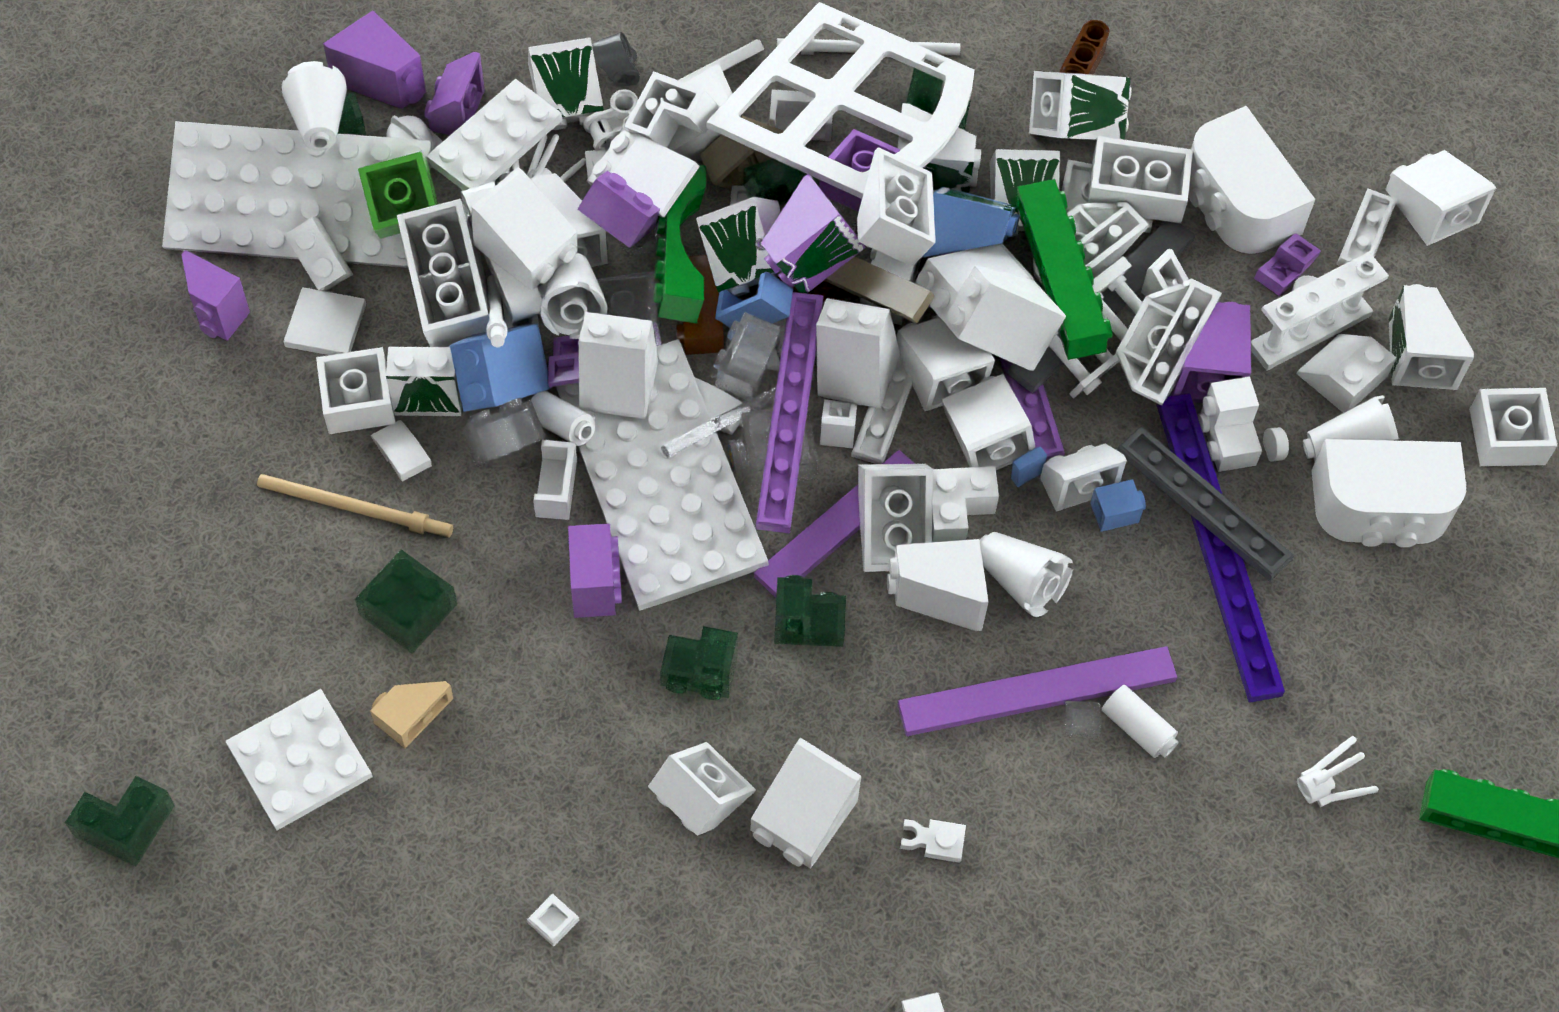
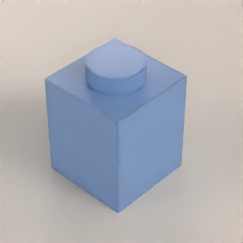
[1090,479,1146,532]

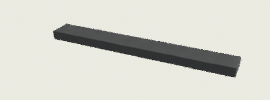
[1007,221,1196,394]

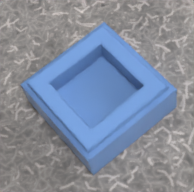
[1011,447,1047,487]

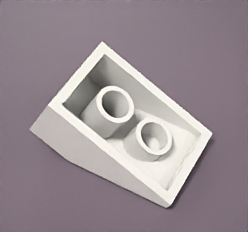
[587,131,700,217]
[857,147,935,266]
[858,464,933,572]

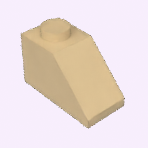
[370,681,453,748]

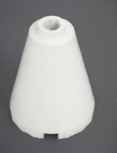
[282,61,347,151]
[540,253,607,339]
[1303,395,1399,462]
[980,532,1073,617]

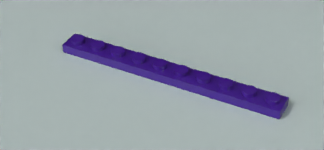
[1156,393,1285,703]

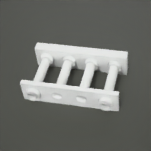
[1251,252,1389,371]
[1049,256,1143,399]

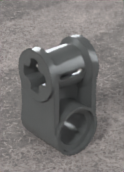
[592,32,640,87]

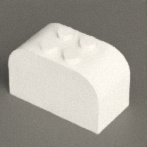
[1188,106,1315,254]
[397,199,489,347]
[1311,439,1466,547]

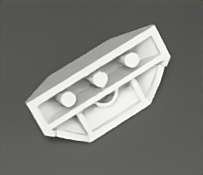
[1033,202,1149,283]
[1116,279,1222,405]

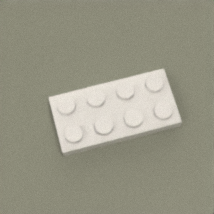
[427,79,562,191]

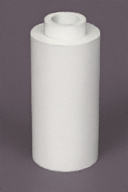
[527,391,595,446]
[1101,685,1178,758]

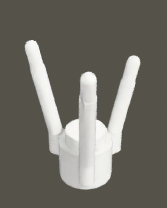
[527,134,586,183]
[1297,736,1378,807]

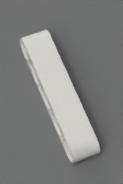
[461,182,542,323]

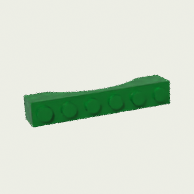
[653,164,706,324]

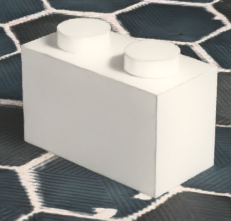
[284,217,353,291]

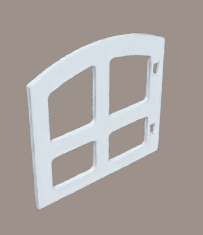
[706,2,974,199]

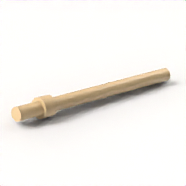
[257,474,453,538]

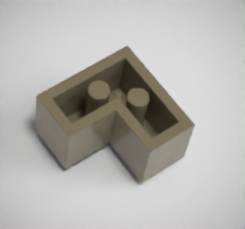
[700,116,789,190]

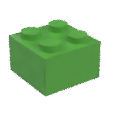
[358,151,438,239]

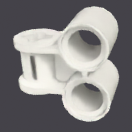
[583,89,638,151]

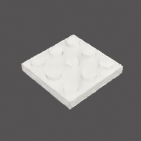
[226,689,373,831]

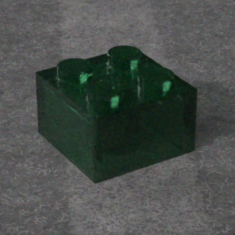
[355,550,457,654]

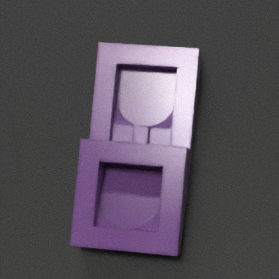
[1254,233,1321,297]
[548,335,579,387]

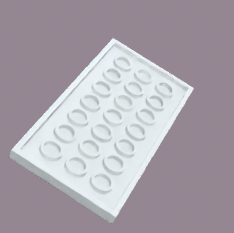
[162,121,432,268]
[556,339,769,611]

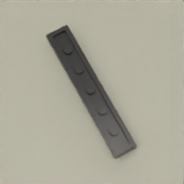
[1117,426,1294,581]

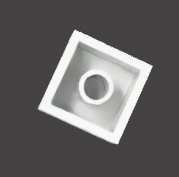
[316,347,395,434]
[1469,388,1557,466]

